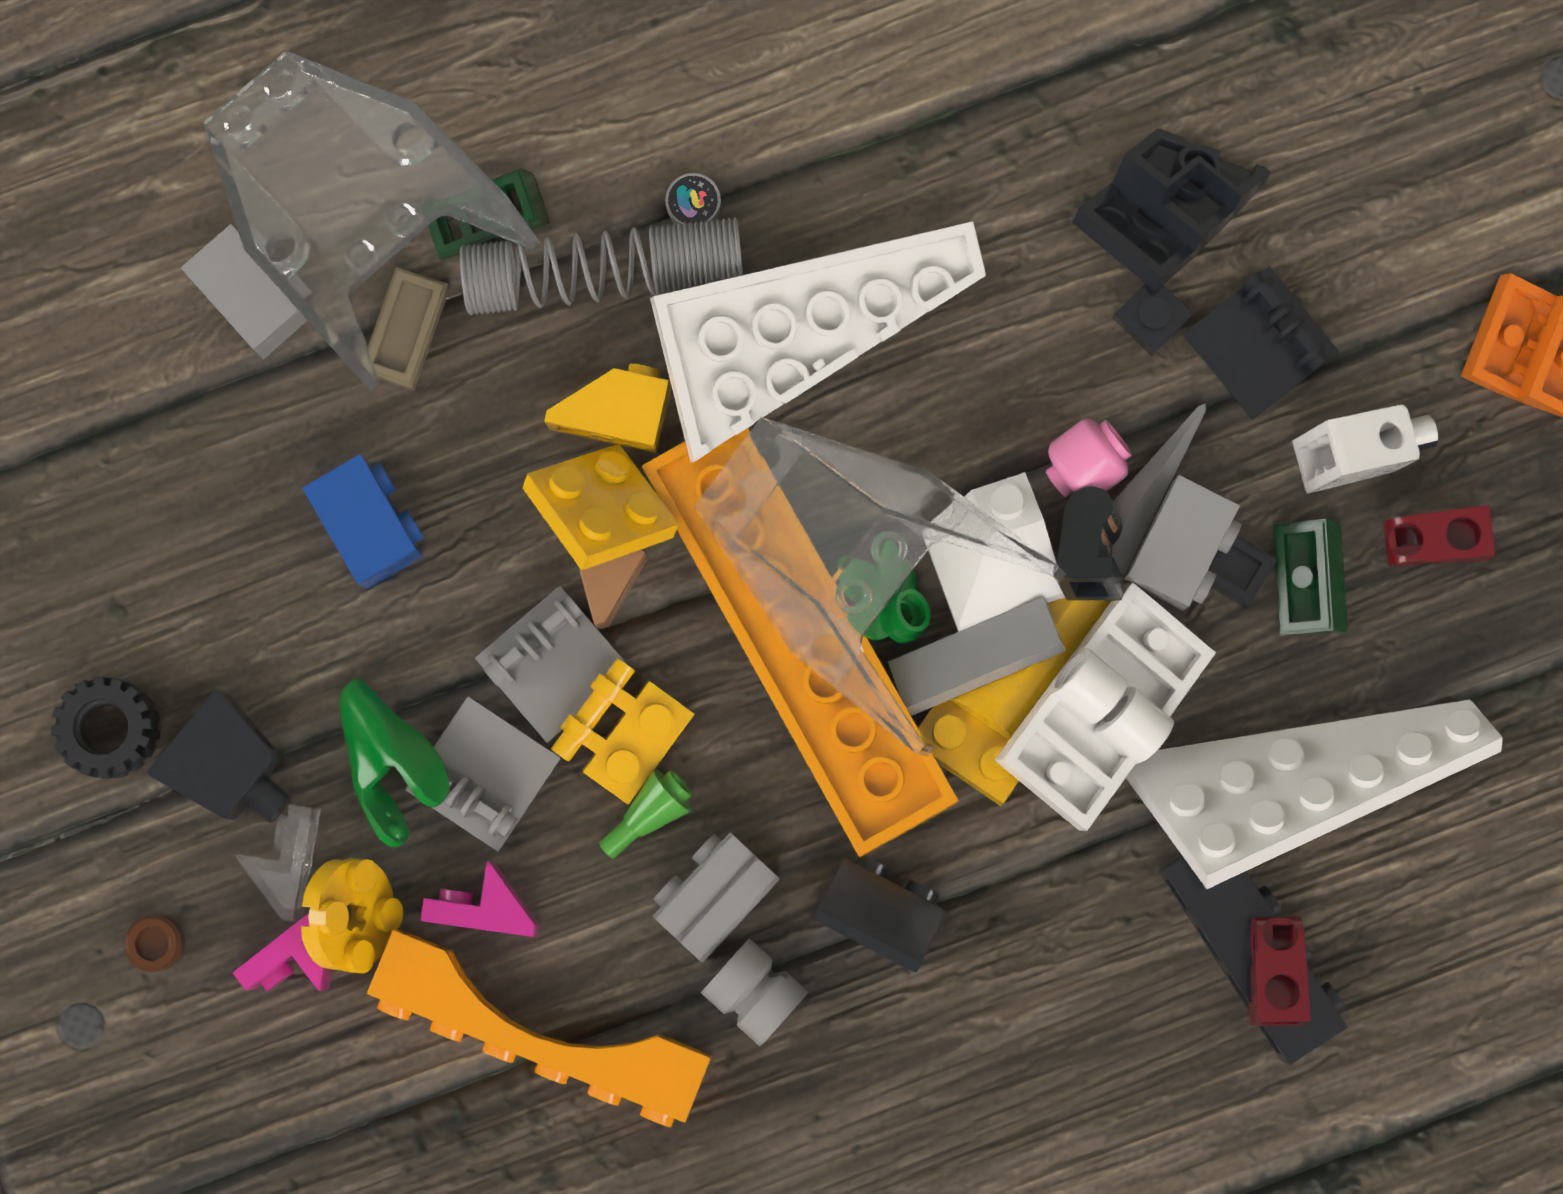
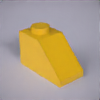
[544,364,671,454]

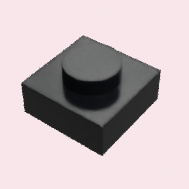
[1112,284,1193,356]

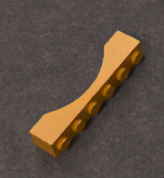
[367,929,712,1127]

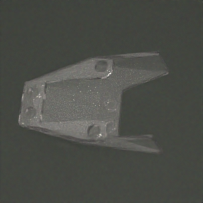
[203,51,540,391]
[694,417,1066,757]

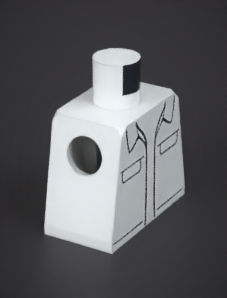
[1292,405,1438,494]

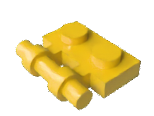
[551,658,694,805]

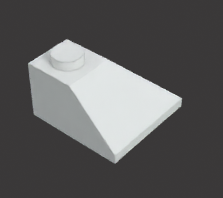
[923,472,1065,632]

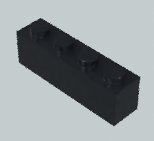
[1158,855,1348,1065]

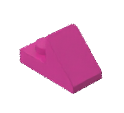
[420,861,540,937]
[233,913,332,992]

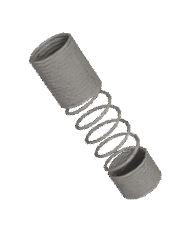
[460,217,743,316]

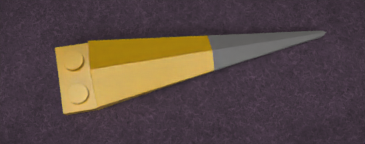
[918,403,1206,806]

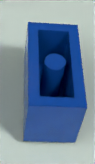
[302,454,424,590]

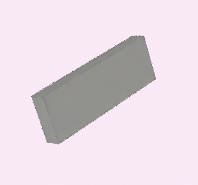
[888,596,1066,716]

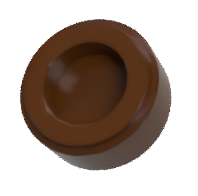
[124,915,185,972]

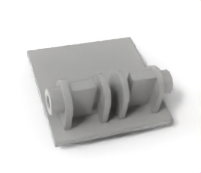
[475,586,627,743]
[405,697,561,852]

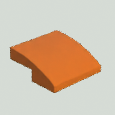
[1461,273,1563,417]

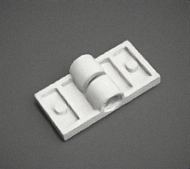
[995,582,1216,831]

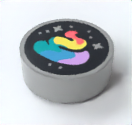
[665,173,721,225]

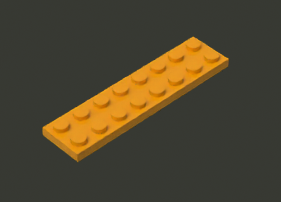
[642,428,959,858]

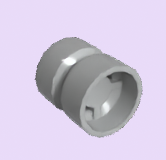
[701,938,809,1046]

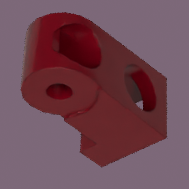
[1383,505,1495,567]
[1249,916,1311,1026]

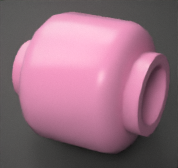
[1046,418,1132,497]

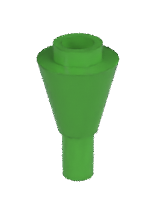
[599,769,693,859]

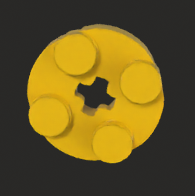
[301,858,403,974]

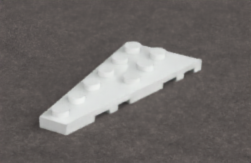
[650,222,986,463]
[1126,700,1503,889]

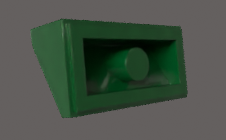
[1273,519,1348,636]

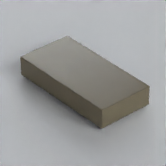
[360,267,450,391]

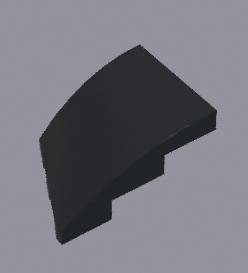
[1072,128,1271,291]

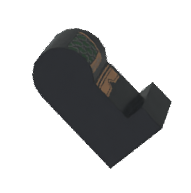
[1055,486,1124,600]

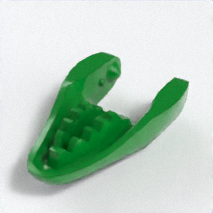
[339,678,450,848]

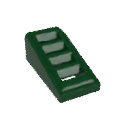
[422,168,550,260]

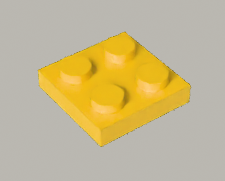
[522,444,679,570]

